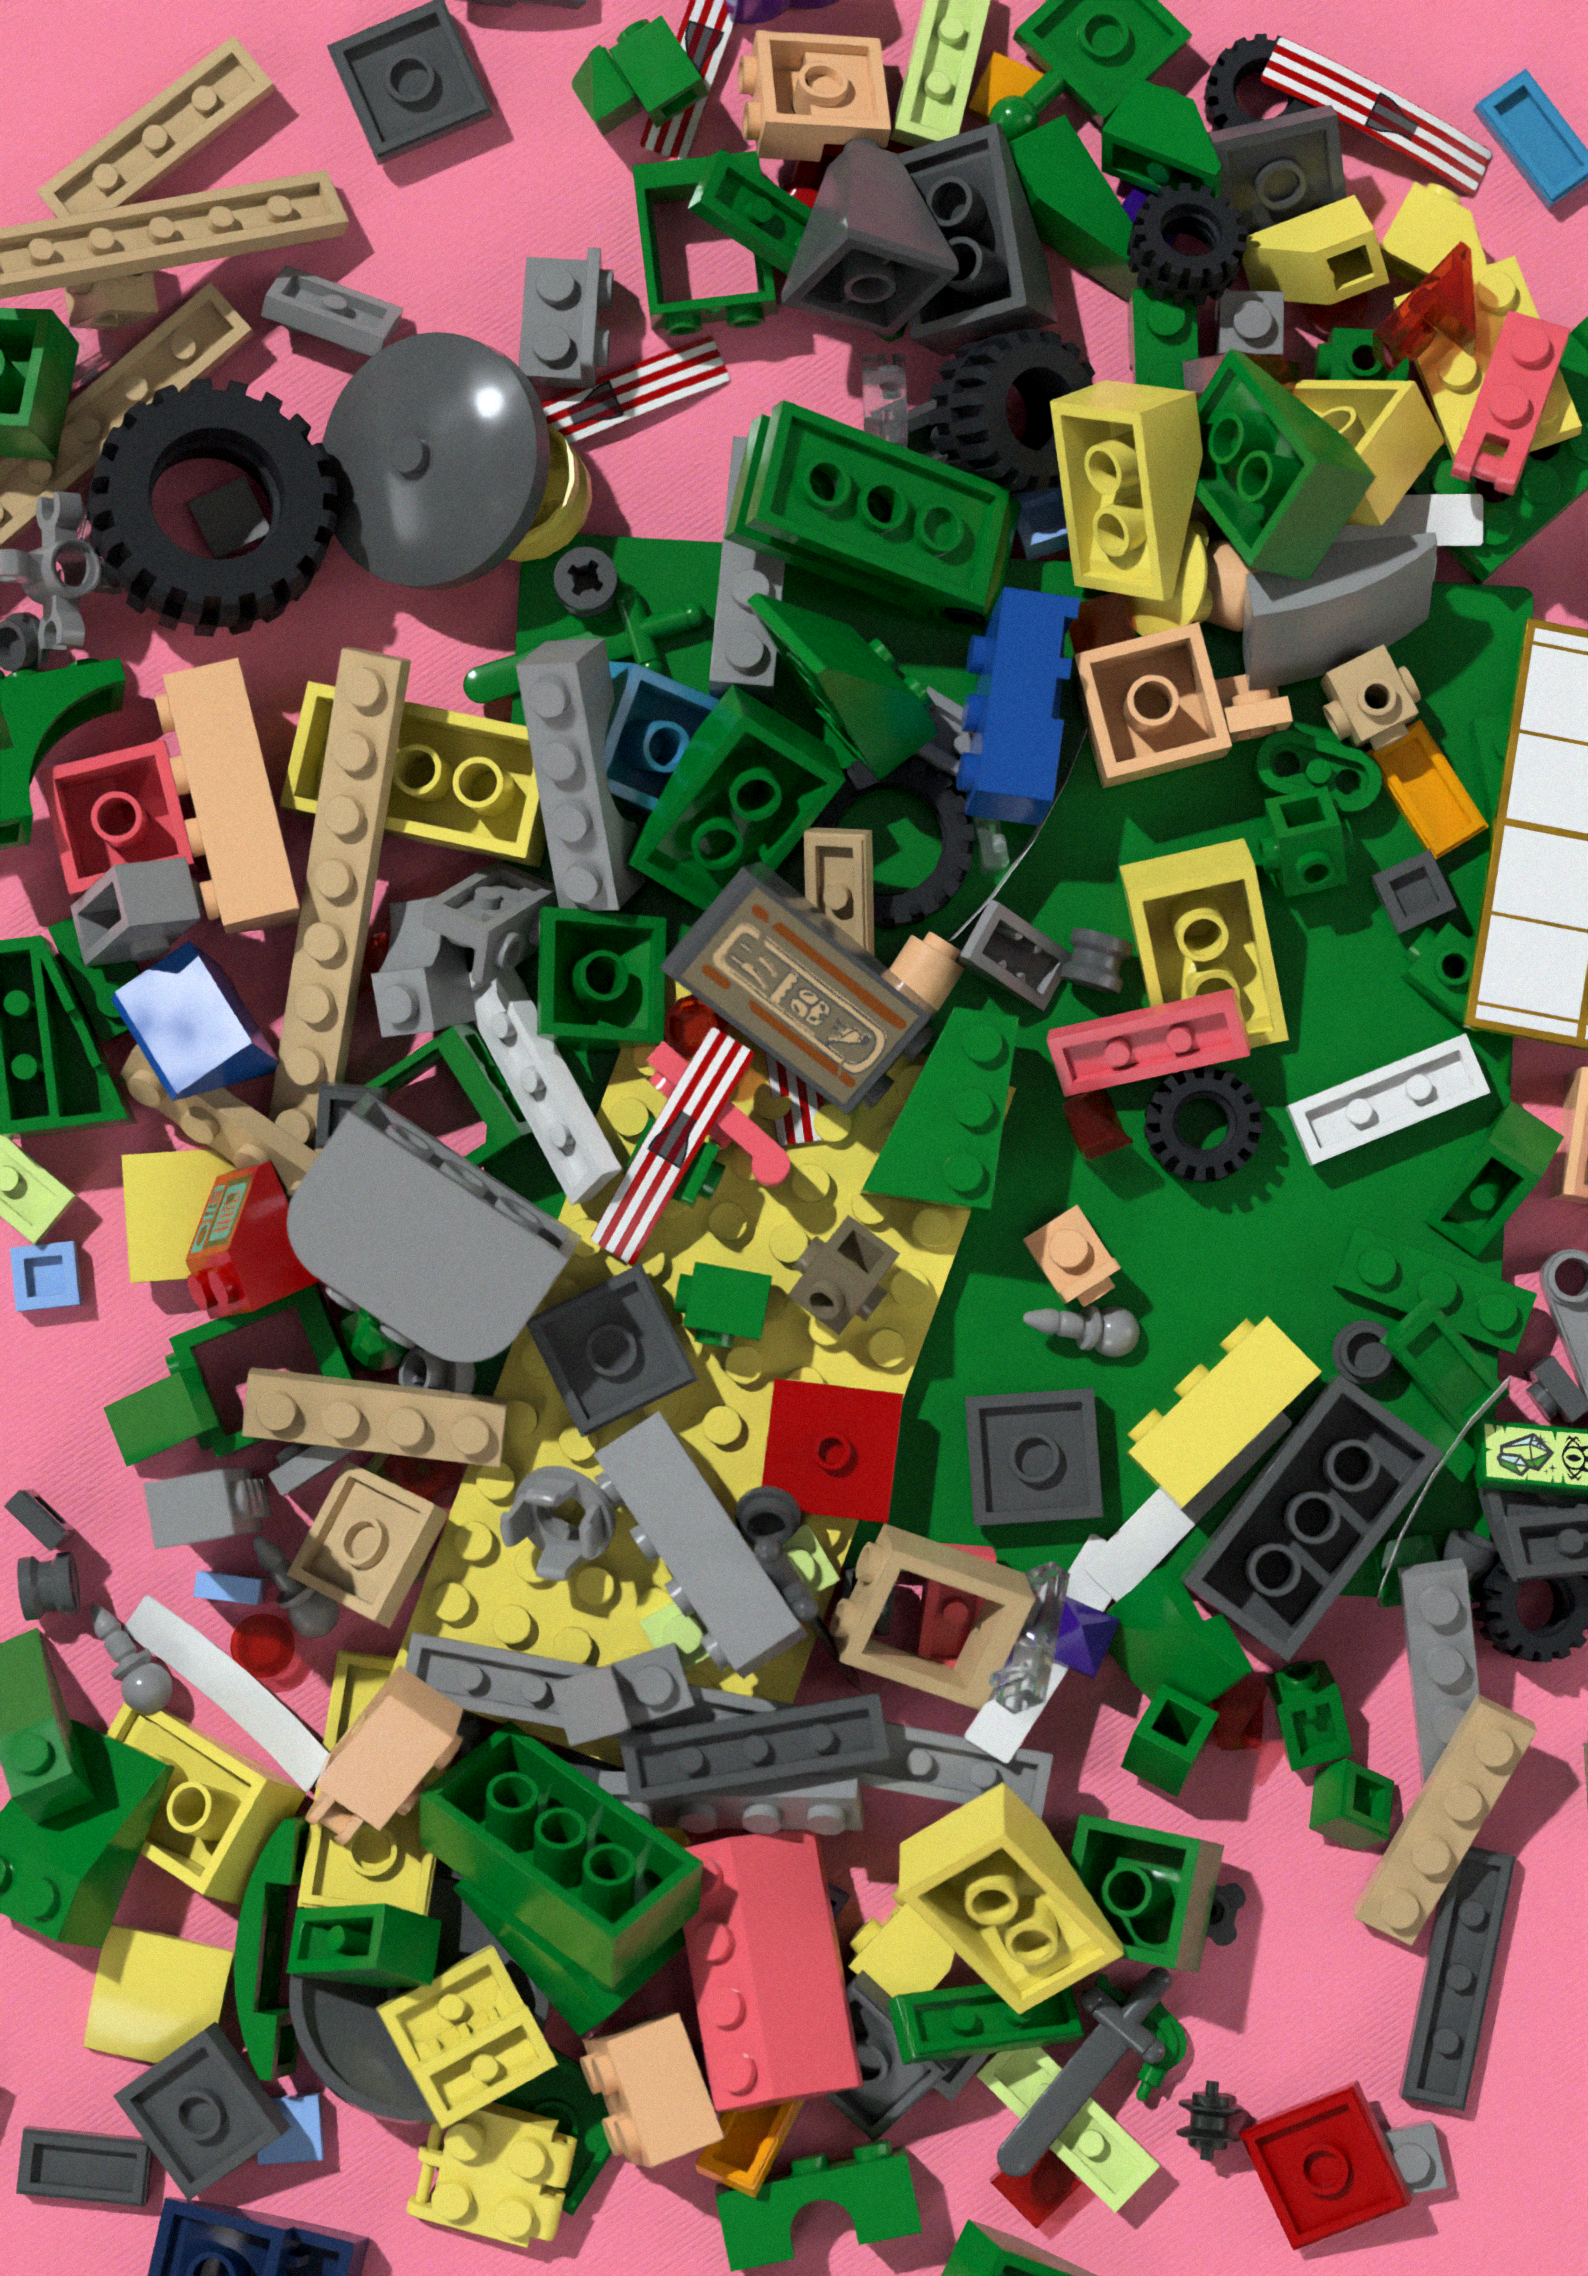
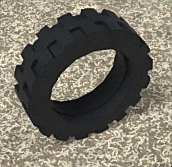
[808,758,974,929]

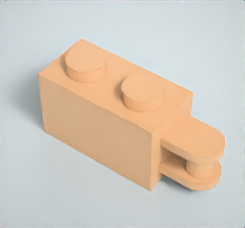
[305,1665,463,1845]

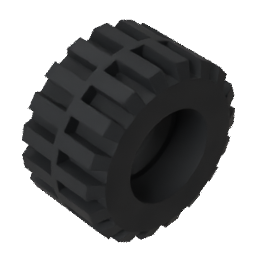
[928,329,1096,494]

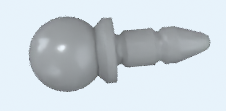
[1023,1305,1140,1357]
[253,1535,339,1639]
[90,1604,173,1714]

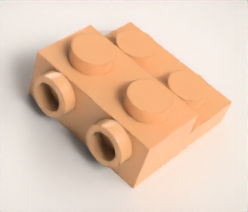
[738,30,891,162]

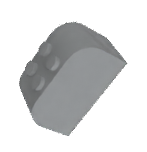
[287,1092,582,1363]

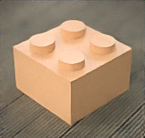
[1071,622,1232,789]
[580,2012,724,2168]

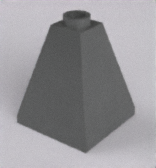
[781,138,959,337]

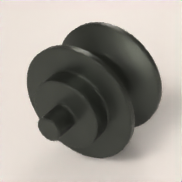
[1176,2080,1243,2161]

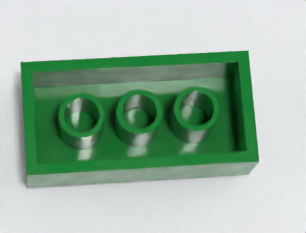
[419,1720,703,1989]

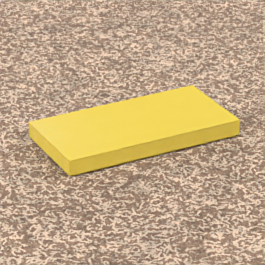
[297,1650,452,1917]

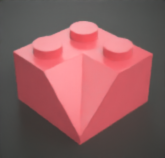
[39,739,203,900]

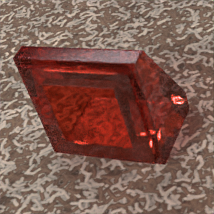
[1067,592,1136,655]

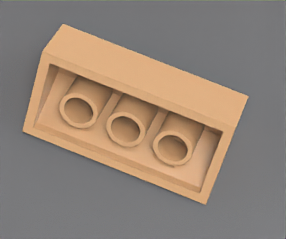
[154,658,300,934]

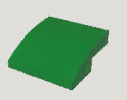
[1104,1564,1254,1707]

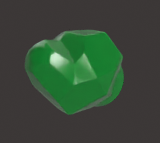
[339,1307,411,1371]

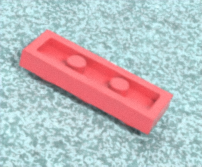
[1046,988,1252,1097]

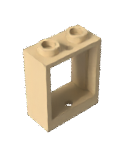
[830,1523,1035,1710]

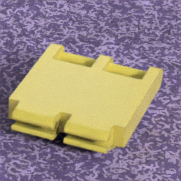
[406,2102,577,2248]

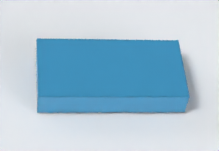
[1473,68,1588,210]

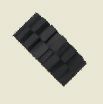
[1143,1065,1263,1183]

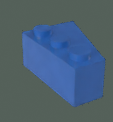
[956,587,1080,826]

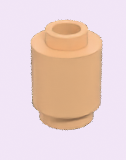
[889,931,965,1020]

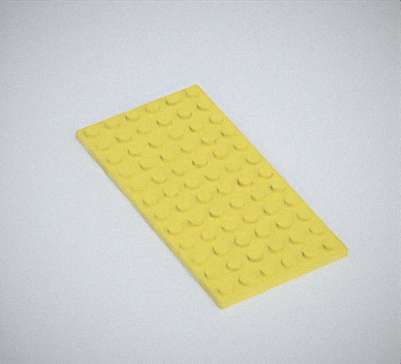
[389,973,1016,1769]

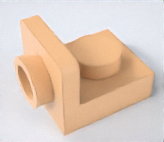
[1215,674,1293,743]
[1022,1205,1121,1308]

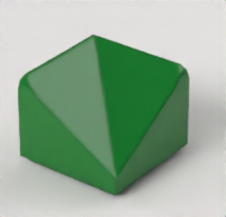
[571,45,641,136]
[1369,1532,1438,1608]
[1309,1758,1394,1850]

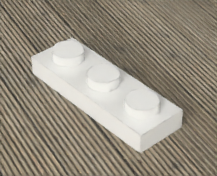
[1285,1033,1491,1166]

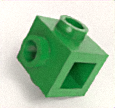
[1258,786,1355,898]

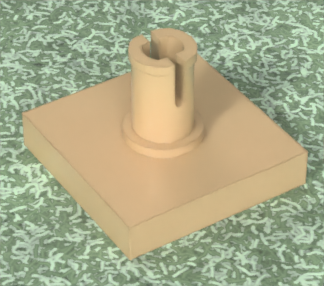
[286,1460,450,1628]

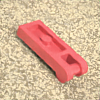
[1450,310,1570,496]
[646,1041,790,1187]

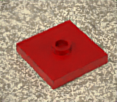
[762,1378,903,1523]
[1238,2080,1413,2251]

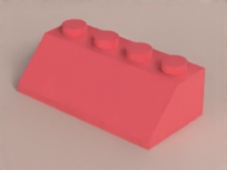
[683,1830,864,2112]

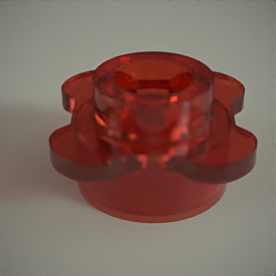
[384,1454,461,1502]

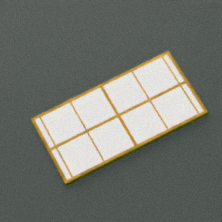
[1462,618,1588,1051]

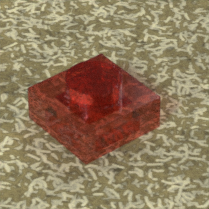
[990,2148,1082,2229]

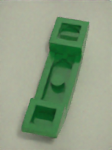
[234,1814,310,2081]

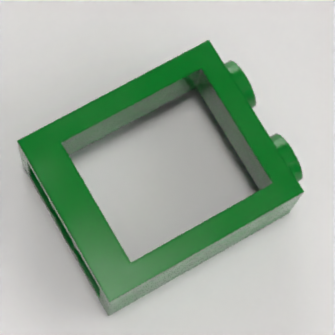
[632,151,776,336]
[365,1022,533,1168]
[165,1282,357,1458]

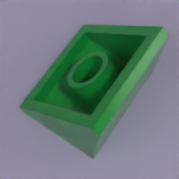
[537,906,667,1052]

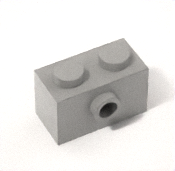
[70,857,202,967]

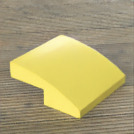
[121,1149,237,1284]
[83,1922,235,2063]
[376,1944,558,2129]

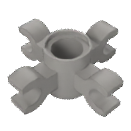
[0,491,123,652]

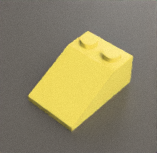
[1050,380,1203,601]
[1276,380,1445,526]
[1119,838,1289,1048]
[106,1701,307,1906]
[899,1782,1124,2015]

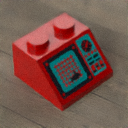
[185,1161,321,1319]

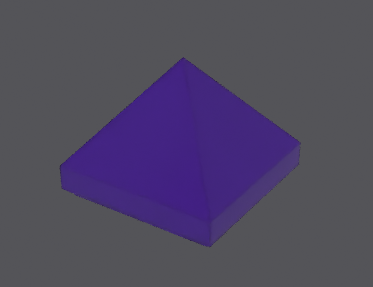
[1035,1594,1120,1679]

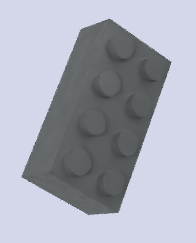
[1180,1374,1444,1662]

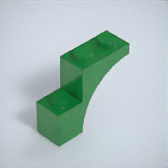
[0,658,126,850]

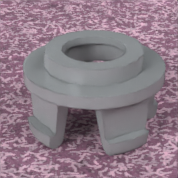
[500,1466,616,1581]

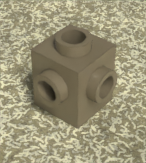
[788,1215,900,1335]

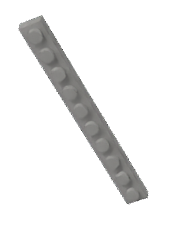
[405,1632,1053,1819]

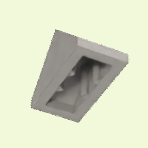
[957,899,1072,1011]

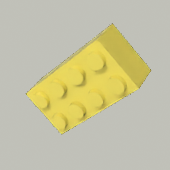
[279,681,547,868]

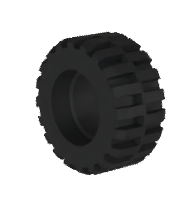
[87,378,338,637]

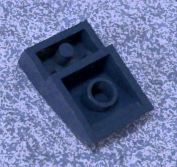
[147,2196,370,2276]

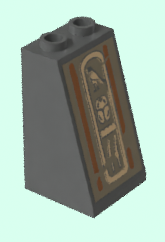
[659,861,938,1115]

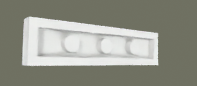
[469,968,622,1205]

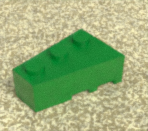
[0,935,138,1140]
[860,1007,1019,1213]

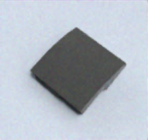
[1473,1471,1588,1582]

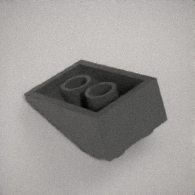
[898,122,1057,357]

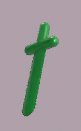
[463,584,706,704]

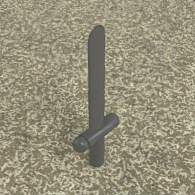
[754,1537,863,1694]
[997,1967,1172,2177]

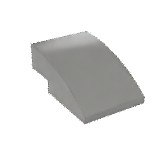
[1241,532,1437,691]

